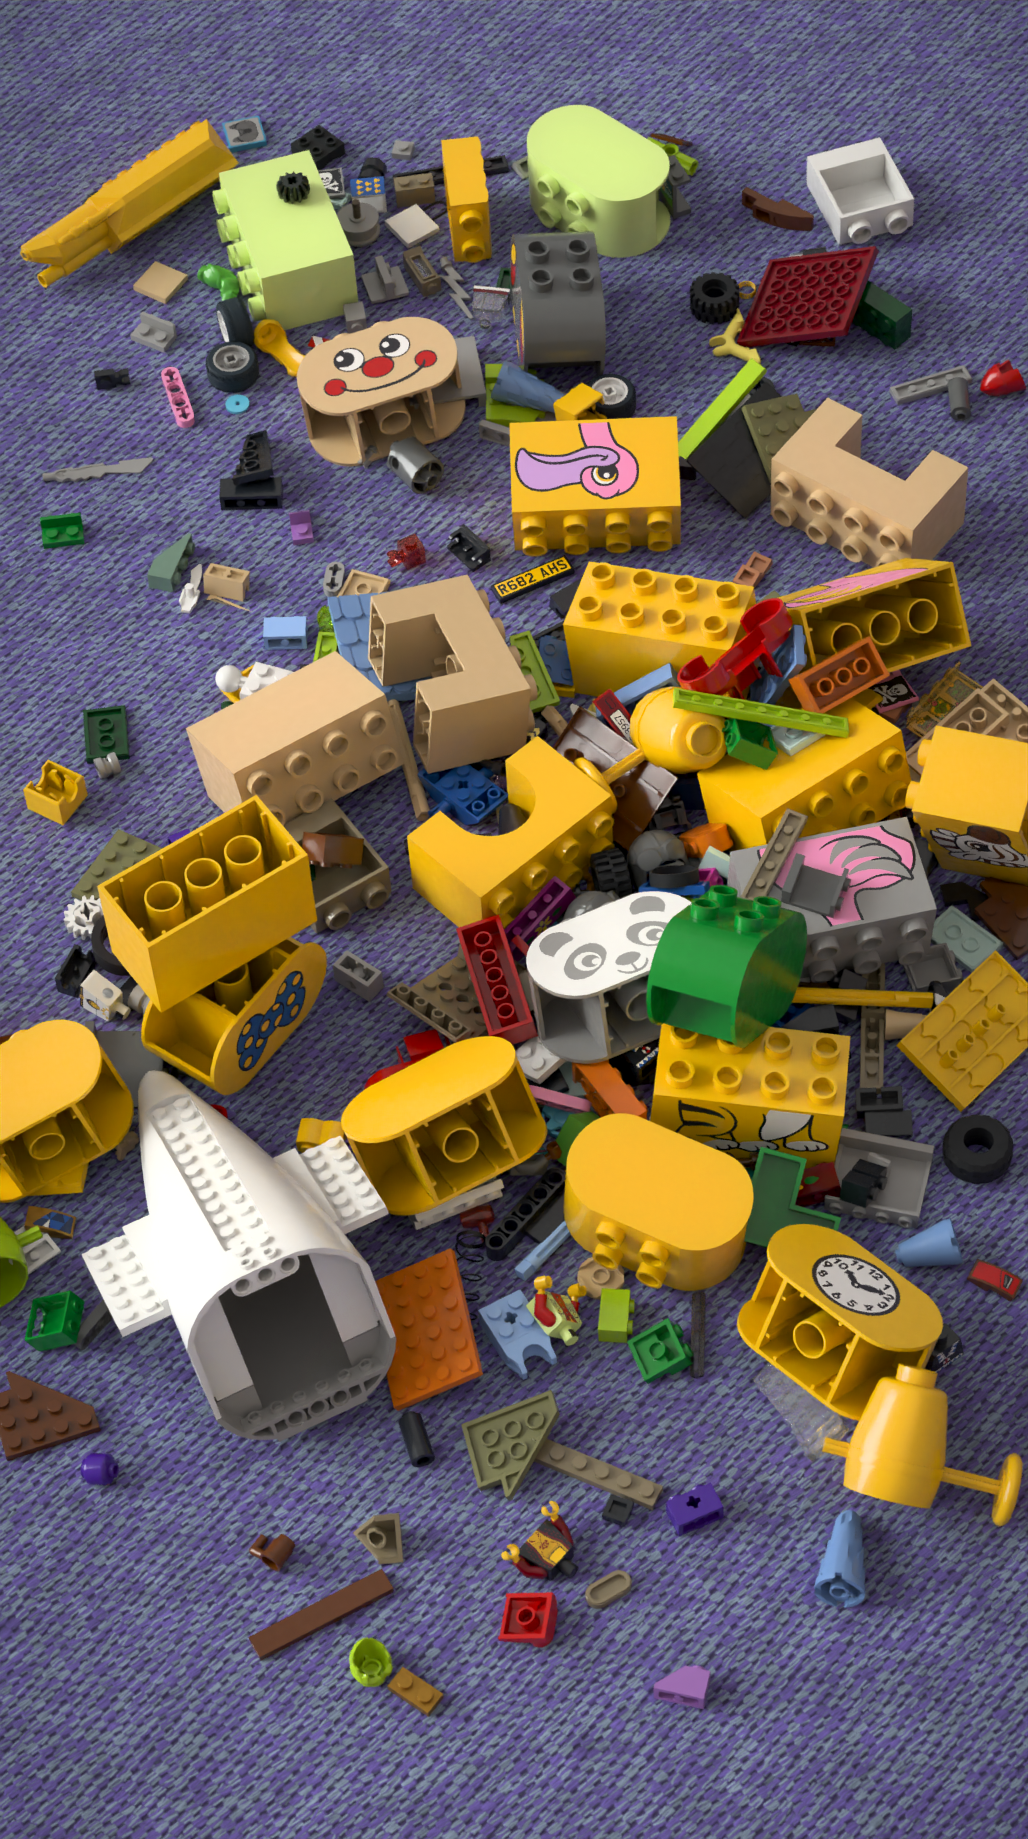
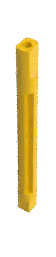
[791,987,934,1008]

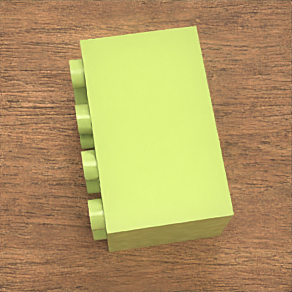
[212,150,358,330]

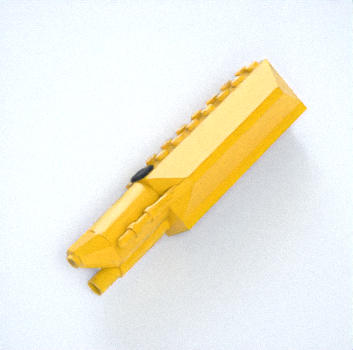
[20,119,239,288]

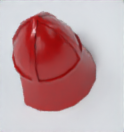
[980,359,1026,396]

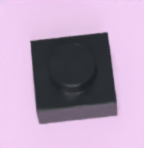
[602,1494,634,1527]

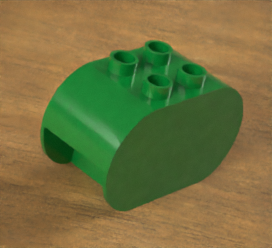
[646,885,807,1048]

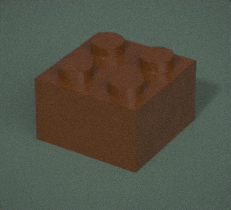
[302,832,364,869]

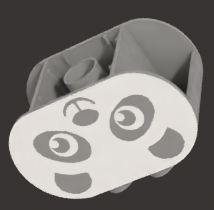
[526,891,691,1064]

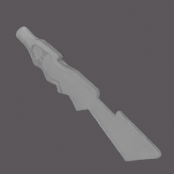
[43,457,153,483]

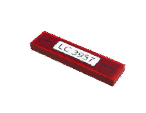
[592,688,633,744]

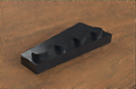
[232,430,274,486]

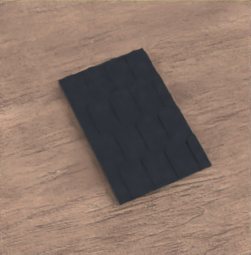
[686,381,782,519]

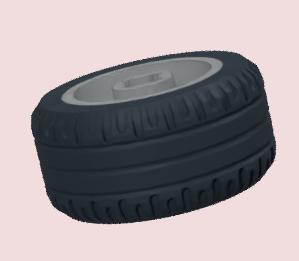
[206,342,259,393]

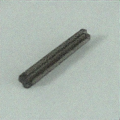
[690,1291,706,1379]

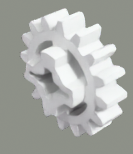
[64,895,104,940]

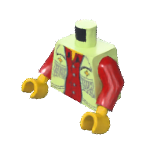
[526,1276,587,1346]

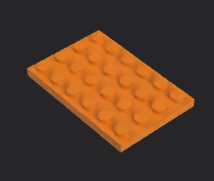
[375,1248,483,1411]

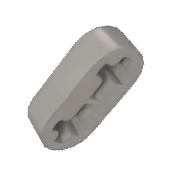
[323,562,345,597]

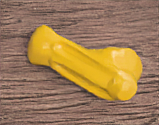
[254,319,305,377]

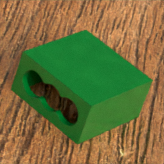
[722,717,778,770]
[24,1290,85,1351]

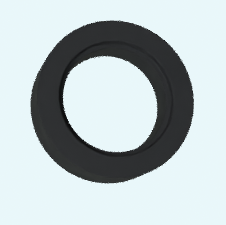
[91,915,131,976]

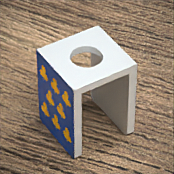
[350,176,387,213]

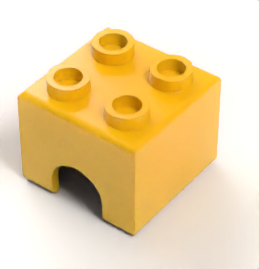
[553,383,607,421]
[23,760,88,825]

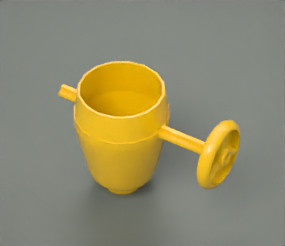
[573,687,730,814]
[822,1363,1023,1526]

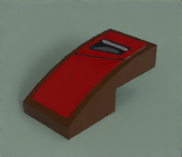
[966,1259,1023,1301]

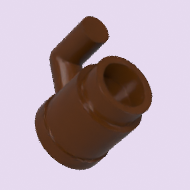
[249,1534,295,1572]

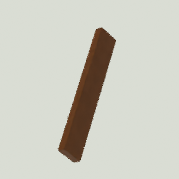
[248,1569,394,1661]

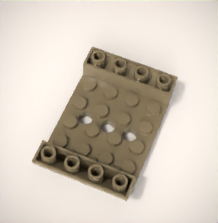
[387,944,528,1043]

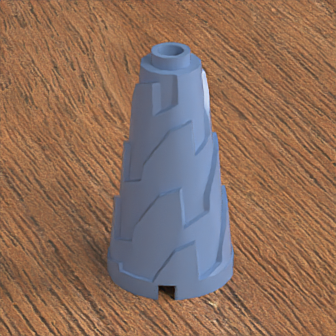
[491,360,566,413]
[814,1510,865,1608]

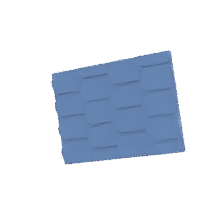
[328,592,432,702]

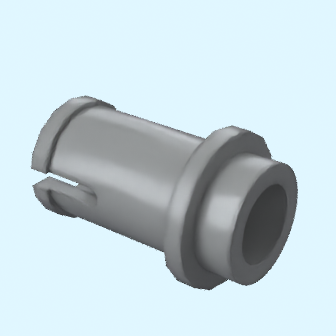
[358,445,377,469]

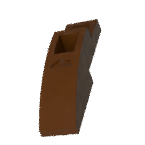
[742,187,814,231]

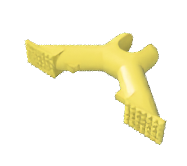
[709,308,761,365]

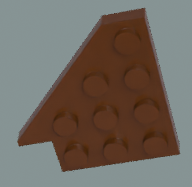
[974,881,1028,960]
[0,1371,101,1461]

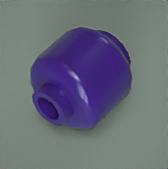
[80,1453,119,1485]

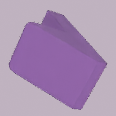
[289,510,314,545]

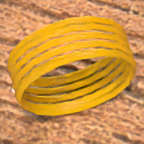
[738,281,756,299]

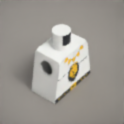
[80,970,131,1021]

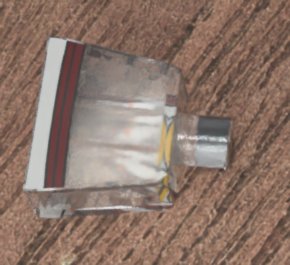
[473,285,511,329]

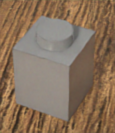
[343,302,367,334]

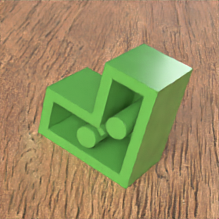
[555,1111,601,1166]

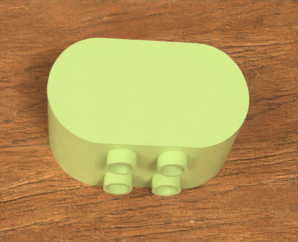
[527,105,670,258]

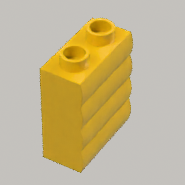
[442,136,492,263]

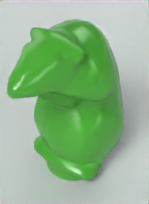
[197,263,240,301]

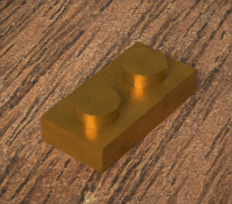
[388,1667,444,1717]

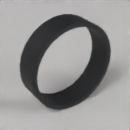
[649,865,699,888]

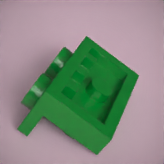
[40,513,85,549]

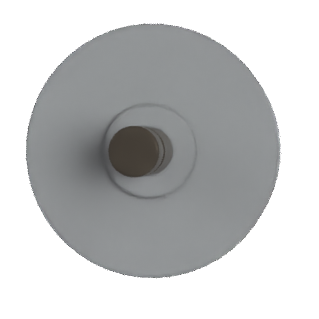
[337,199,380,247]

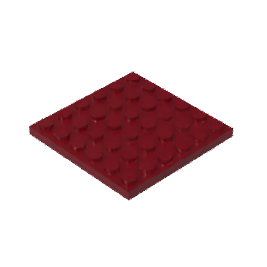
[737,246,879,347]

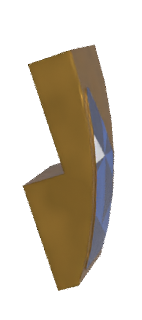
[24,1206,76,1239]

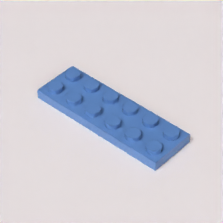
[749,625,807,705]

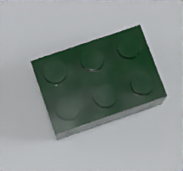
[852,281,912,350]

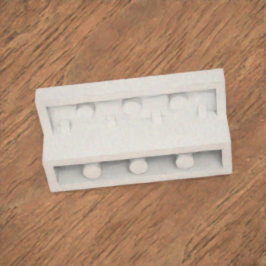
[408,1176,504,1230]

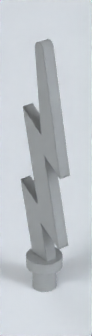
[440,257,474,320]

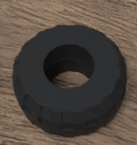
[942,1114,1013,1184]

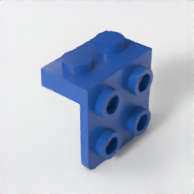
[537,635,574,686]

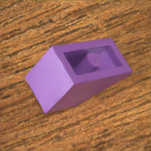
[654,1666,710,1709]

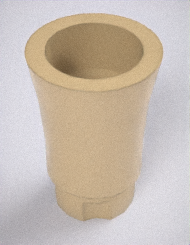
[884,1009,927,1041]

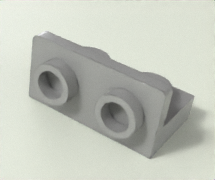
[131,312,177,353]

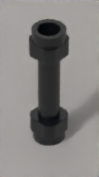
[469,759,506,777]

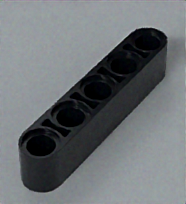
[485,1168,566,1261]

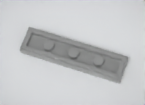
[890,365,972,405]

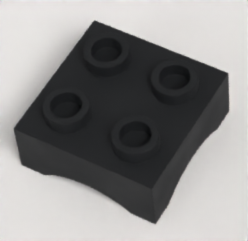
[291,125,345,170]

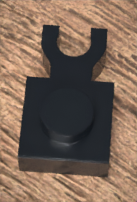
[94,368,130,390]

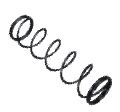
[455,1230,486,1338]

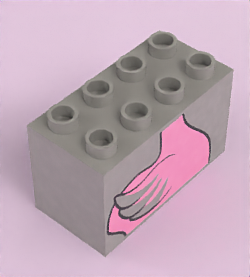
[727,817,937,983]

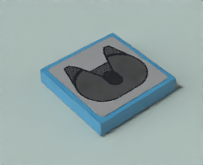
[222,116,267,153]

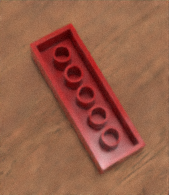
[456,914,538,1045]

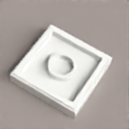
[385,204,439,248]

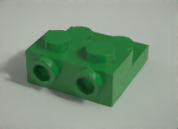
[627,1318,694,1384]

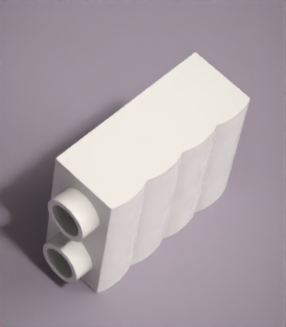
[807,138,914,245]

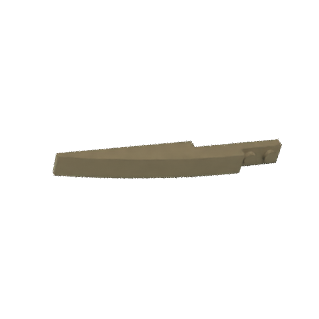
[860,963,885,1094]

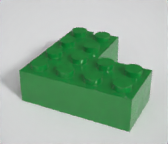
[744,1147,841,1248]

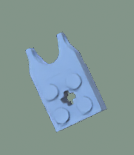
[478,1289,557,1380]

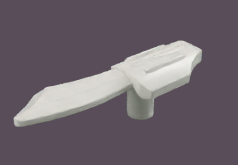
[179,564,202,613]

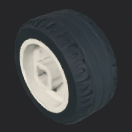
[216,297,254,347]
[586,374,636,419]

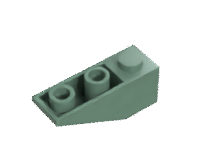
[147,533,195,592]

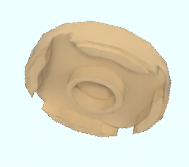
[577,1257,624,1300]

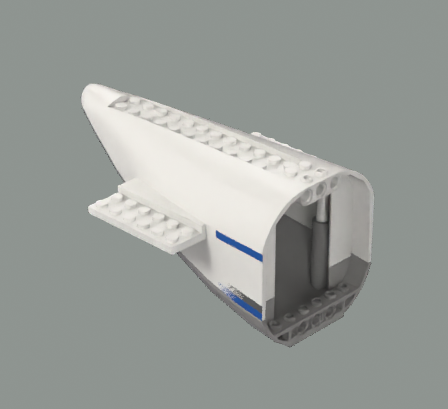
[82,1070,396,1442]

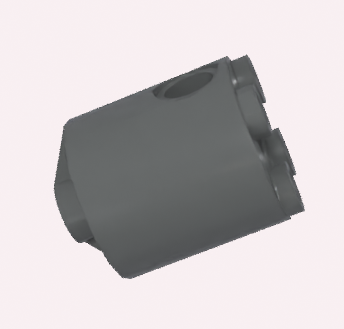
[386,436,444,494]

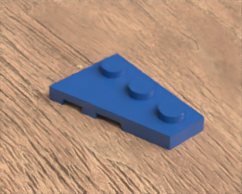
[639,879,710,898]

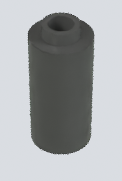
[947,377,971,421]

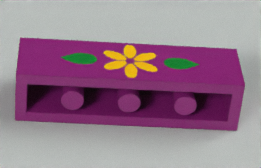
[505,876,576,962]

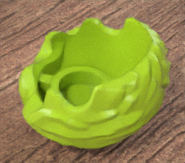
[349,1637,393,1687]

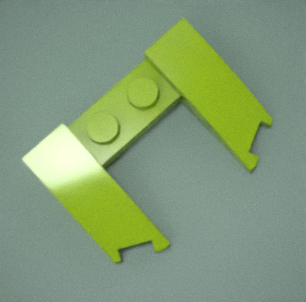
[485,364,545,428]

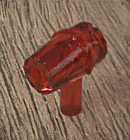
[460,1204,495,1243]

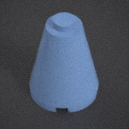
[895,1218,963,1267]

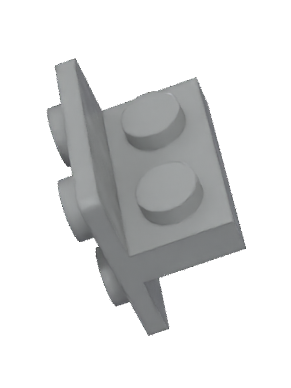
[361,255,409,304]

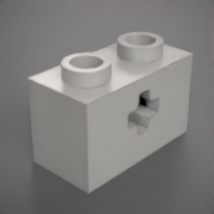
[333,951,384,1002]

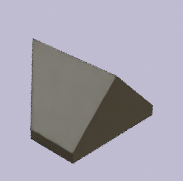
[353,1513,403,1564]

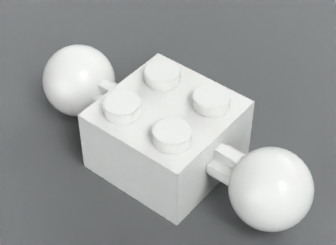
[215,662,294,700]

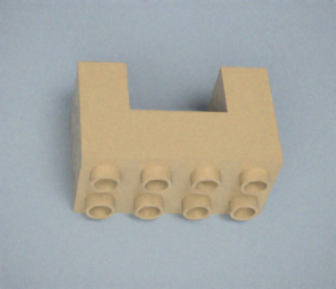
[770,398,968,567]
[368,575,538,774]

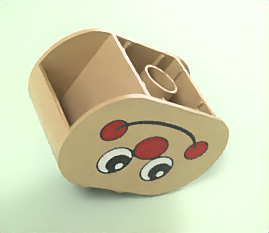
[297,317,466,466]

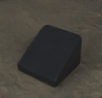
[679,456,696,481]

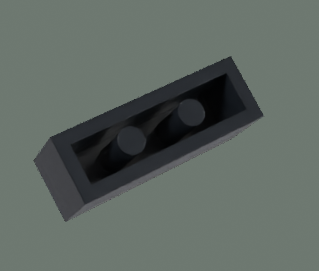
[219,477,283,510]

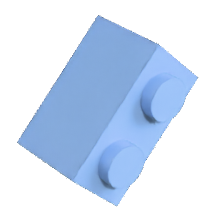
[263,616,308,650]

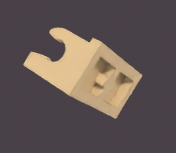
[203,563,250,601]

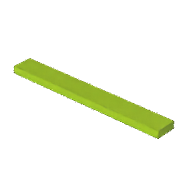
[673,688,849,738]

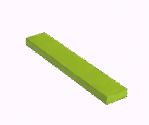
[678,358,767,459]

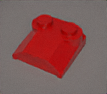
[498,1592,558,1648]

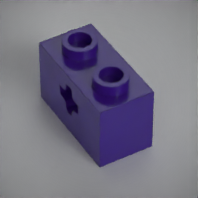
[666,1482,724,1536]

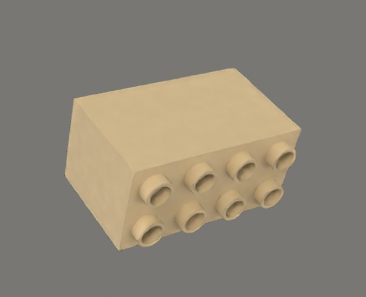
[186,651,405,826]

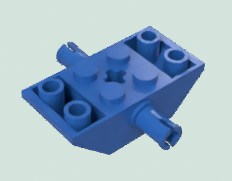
[417,760,508,825]

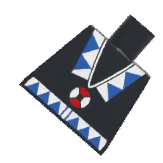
[618,1038,660,1083]
[925,1323,964,1373]

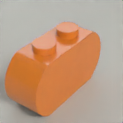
[679,823,734,858]

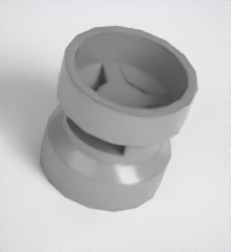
[93,752,121,779]

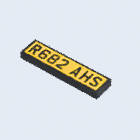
[491,555,575,604]

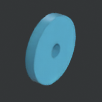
[225,395,250,414]

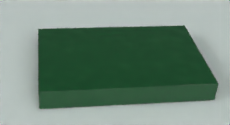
[83,705,130,764]

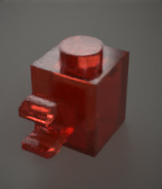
[387,533,426,571]

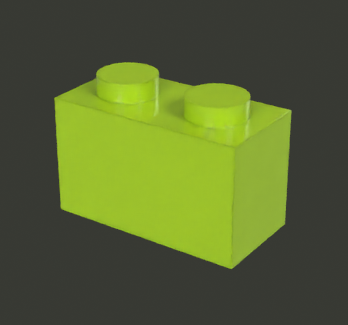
[598,1288,635,1343]

